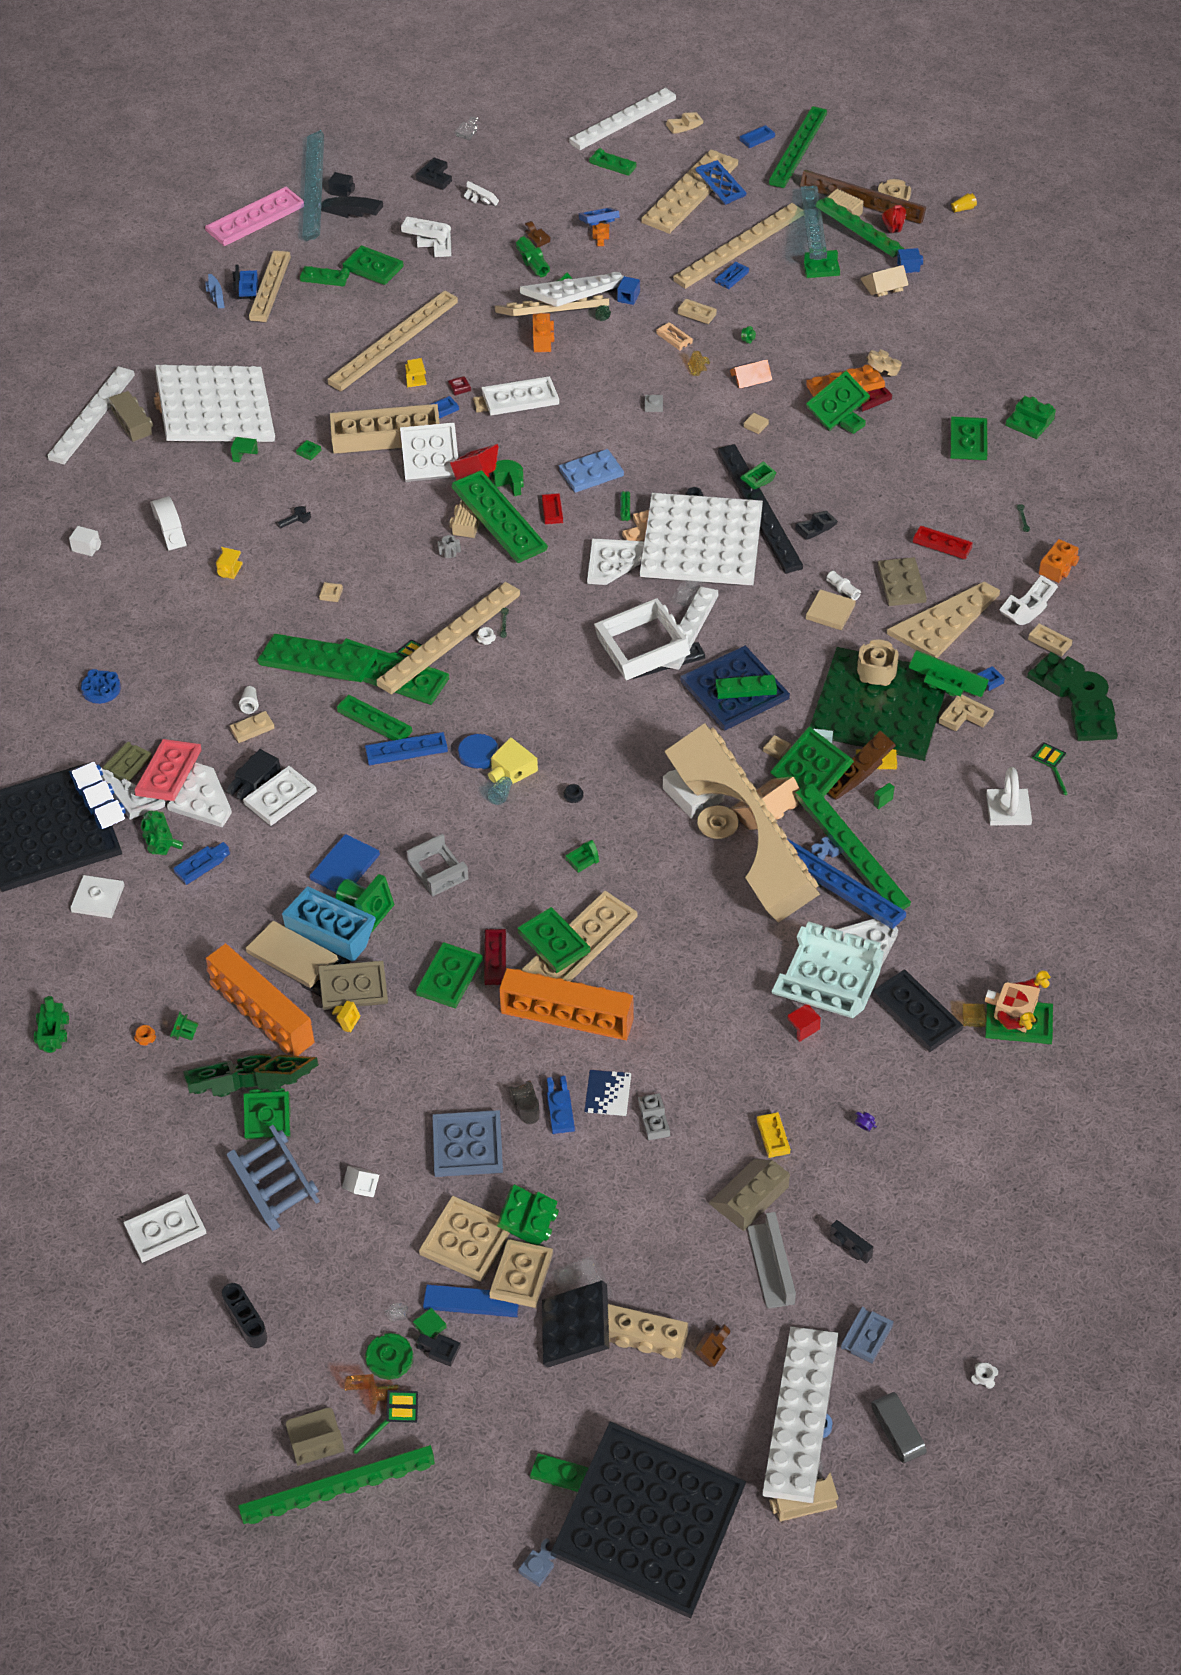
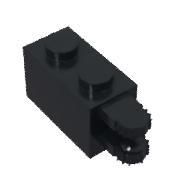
[227,749,281,800]

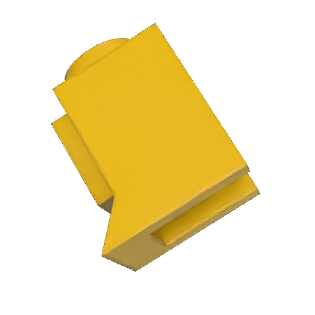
[405,358,427,388]
[216,547,243,579]

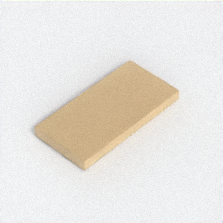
[246,921,338,988]

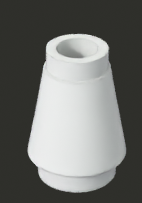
[239,686,259,714]

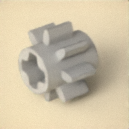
[438,535,461,558]

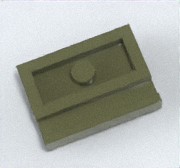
[103,741,152,781]

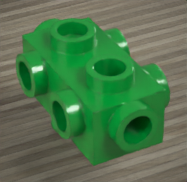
[141,811,184,855]
[34,996,69,1053]

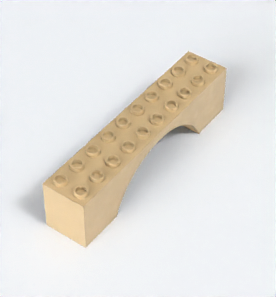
[665,723,820,922]

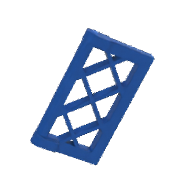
[695,160,747,205]

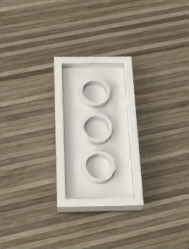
[482,376,559,415]

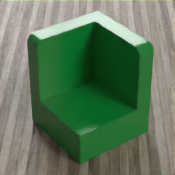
[231,437,259,462]

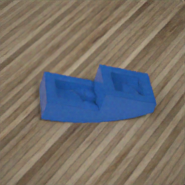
[239,270,258,297]

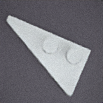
[101,768,165,819]

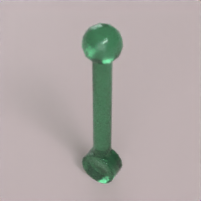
[1017,504,1030,532]
[500,608,509,638]

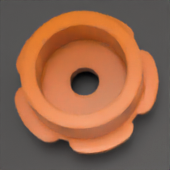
[134,1025,156,1046]

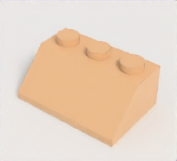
[730,777,800,830]

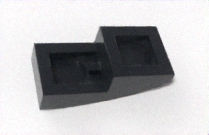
[795,511,838,540]

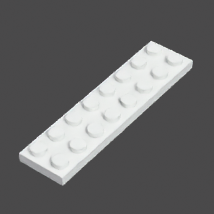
[763,1327,838,1503]

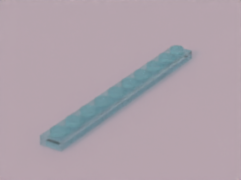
[302,130,324,242]

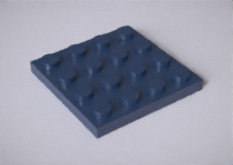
[681,645,790,731]

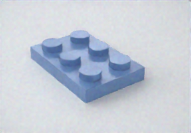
[559,449,624,493]

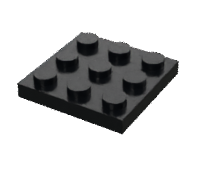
[542,1280,610,1367]

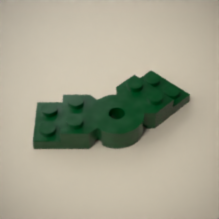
[1027,652,1118,741]
[183,1054,318,1097]

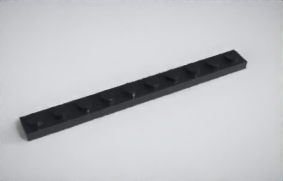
[718,444,803,574]

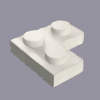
[417,233,451,257]

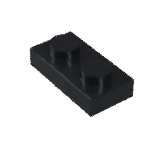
[830,1220,874,1264]

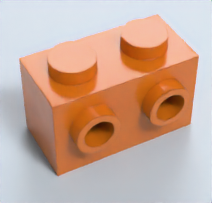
[533,313,554,352]
[1039,539,1079,583]

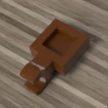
[525,221,550,248]
[694,1324,731,1367]

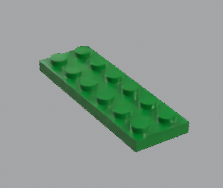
[451,470,548,563]
[257,633,378,682]
[342,638,449,705]

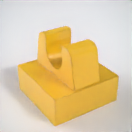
[332,1001,360,1032]

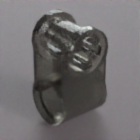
[508,1080,540,1124]

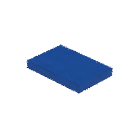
[310,834,380,893]

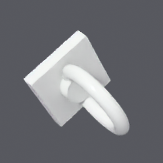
[986,767,1032,825]

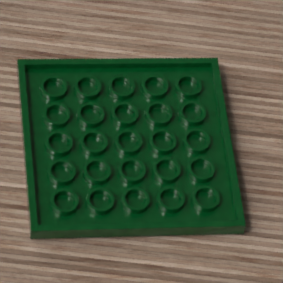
[810,647,946,761]

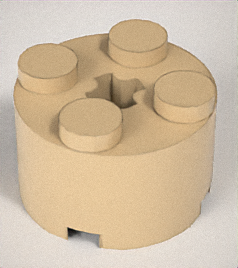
[857,640,899,686]

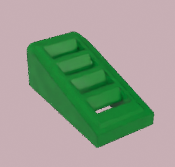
[741,461,777,490]

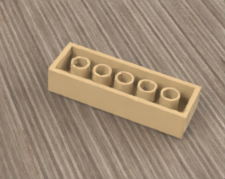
[330,404,440,454]

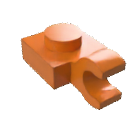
[593,223,609,246]

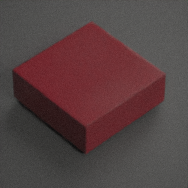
[448,376,471,395]

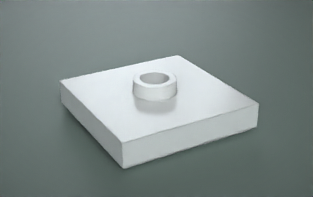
[71,875,125,918]

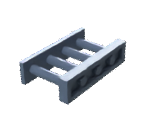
[227,1125,320,1231]

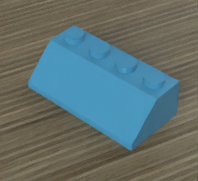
[282,886,376,962]

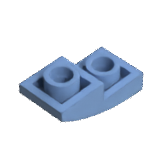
[205,274,225,308]

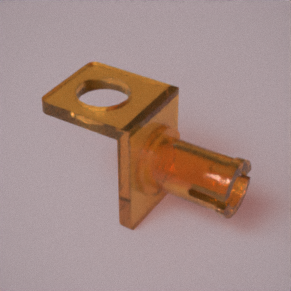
[344,1374,399,1414]

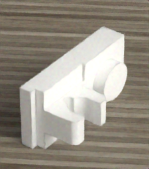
[464,181,499,206]

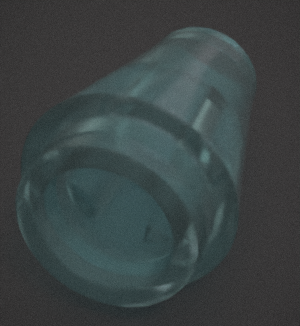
[488,777,512,805]

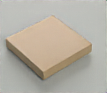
[806,589,856,630]

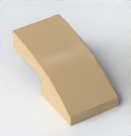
[666,112,703,134]

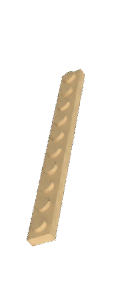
[673,203,804,289]
[328,291,458,391]
[377,582,520,695]

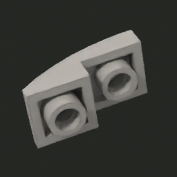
[638,1093,670,1141]

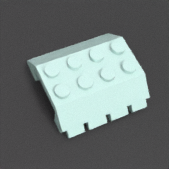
[772,922,884,1018]

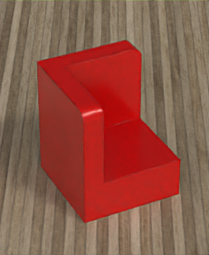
[787,1004,821,1042]

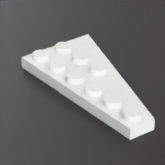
[520,272,626,307]

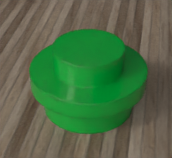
[741,326,756,344]

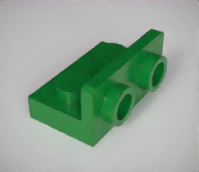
[803,250,840,278]

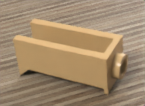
[770,1473,838,1522]

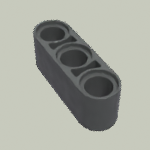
[871,1392,926,1463]

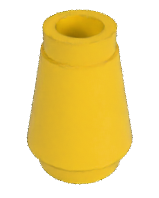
[951,193,977,213]

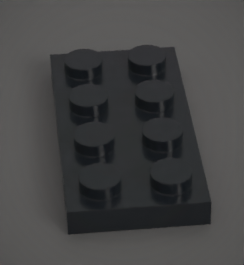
[872,969,963,1052]

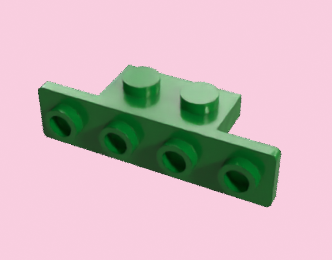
[909,650,989,697]

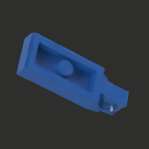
[173,842,230,885]

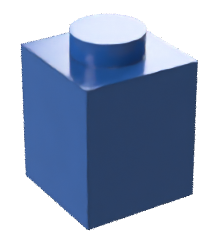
[897,248,923,273]
[618,276,640,305]

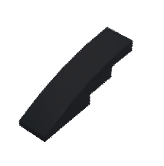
[318,196,383,218]

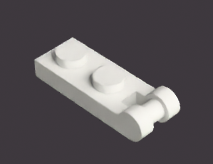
[401,217,451,242]

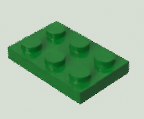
[343,245,404,285]
[806,370,870,431]
[950,416,988,460]
[518,907,591,974]
[416,942,482,1009]
[985,1002,1053,1045]

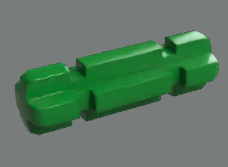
[620,491,630,521]

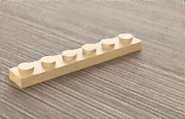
[249,251,291,322]

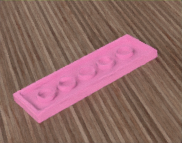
[205,187,306,246]

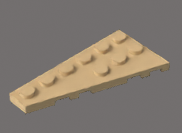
[495,295,609,316]
[887,582,1000,658]

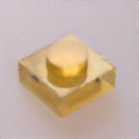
[962,1003,986,1027]

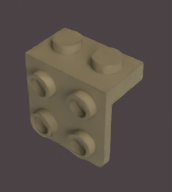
[286,1408,345,1466]

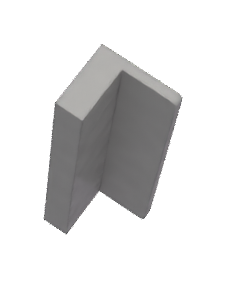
[748,1212,796,1309]

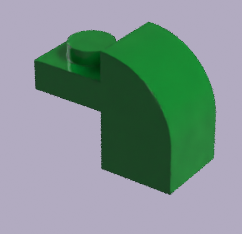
[491,460,524,496]

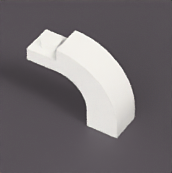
[150,496,187,551]
[1000,575,1058,625]

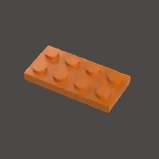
[806,365,885,397]

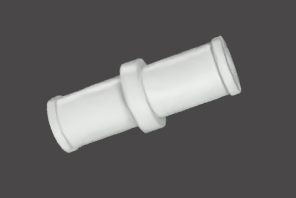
[826,571,861,600]

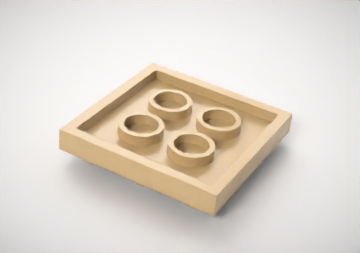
[419,1196,510,1282]

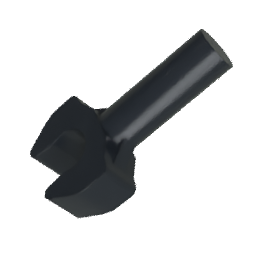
[277,506,311,529]

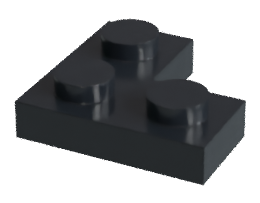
[416,157,452,190]

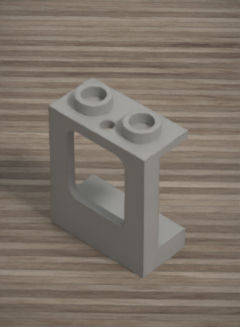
[407,834,468,897]

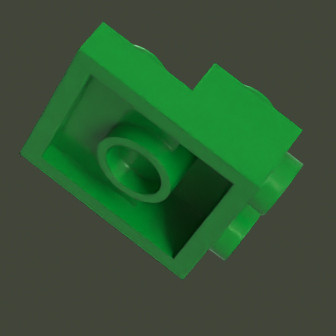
[1005,396,1056,440]
[244,1088,291,1140]
[497,1184,559,1245]

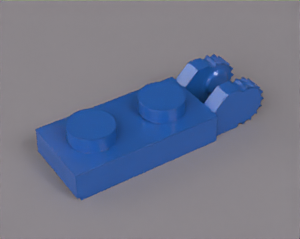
[547,1075,575,1134]

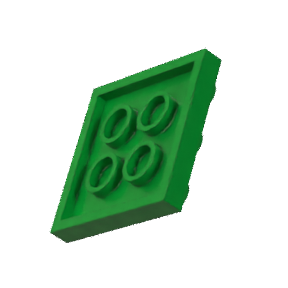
[770,726,854,797]

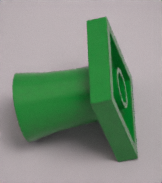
[336,874,395,933]

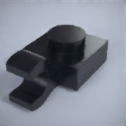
[417,1334,461,1367]

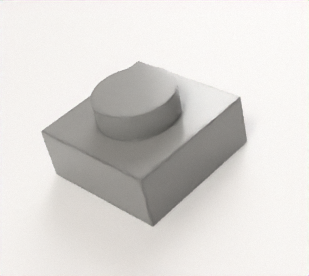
[645,395,663,412]

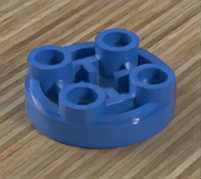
[81,669,121,704]
[458,734,498,770]

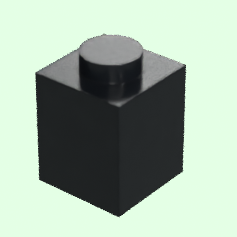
[328,172,355,197]

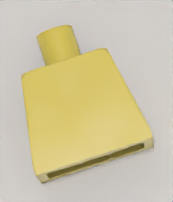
[488,738,538,784]

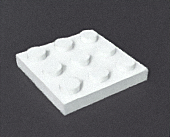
[400,423,458,482]

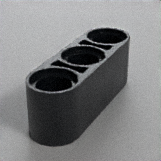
[222,1283,268,1348]

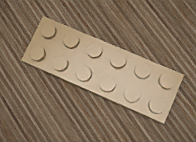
[522,891,637,982]

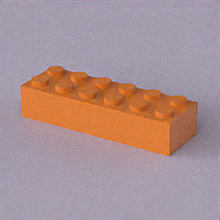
[206,943,315,1056]
[500,968,634,1041]

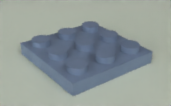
[433,1110,503,1177]

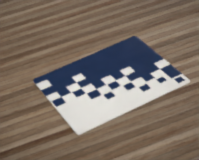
[584,1070,631,1116]

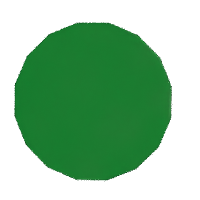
[365,1333,414,1380]

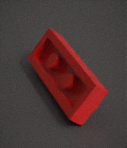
[913,525,973,560]

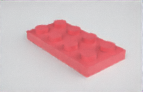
[135,739,201,801]

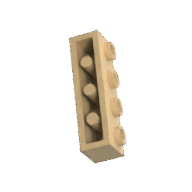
[608,1304,688,1359]

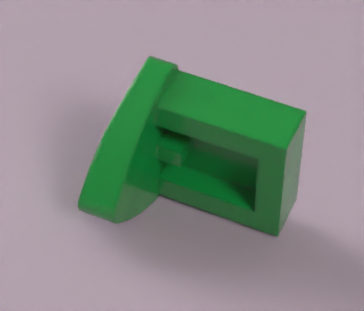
[566,840,599,873]

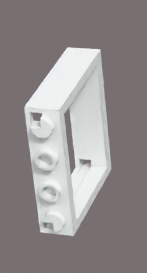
[594,598,691,680]

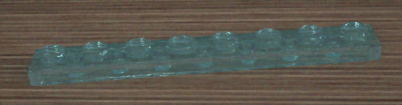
[801,186,827,260]

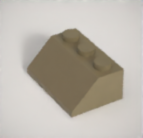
[709,1159,790,1231]

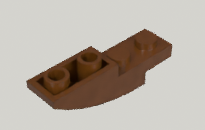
[828,731,896,800]

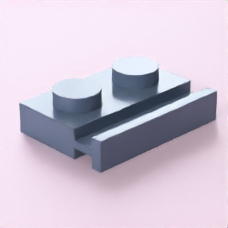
[841,1307,894,1364]

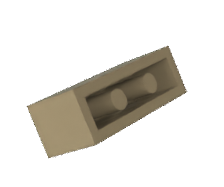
[109,391,153,442]

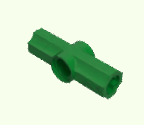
[516,236,550,277]

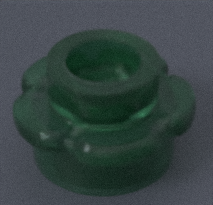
[595,305,611,321]

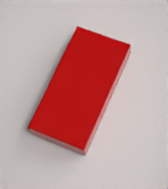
[541,493,563,525]

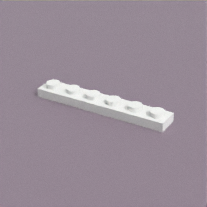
[662,587,718,670]

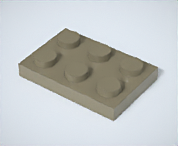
[877,557,927,606]
[319,961,388,1010]

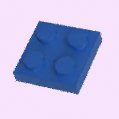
[578,207,620,225]

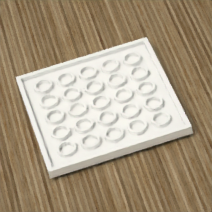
[155,365,275,442]
[640,493,763,585]

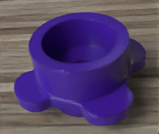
[855,1112,877,1132]

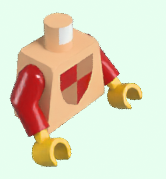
[985,971,1050,1033]

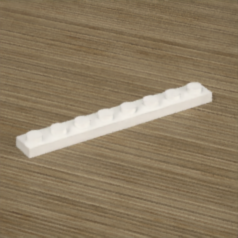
[569,88,676,150]
[48,366,135,464]

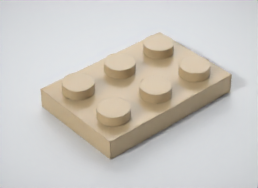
[490,1239,553,1308]

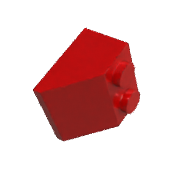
[450,444,499,480]

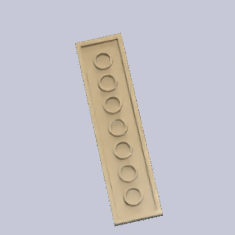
[642,150,738,234]

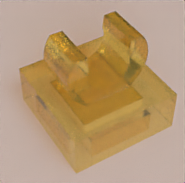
[688,351,710,376]

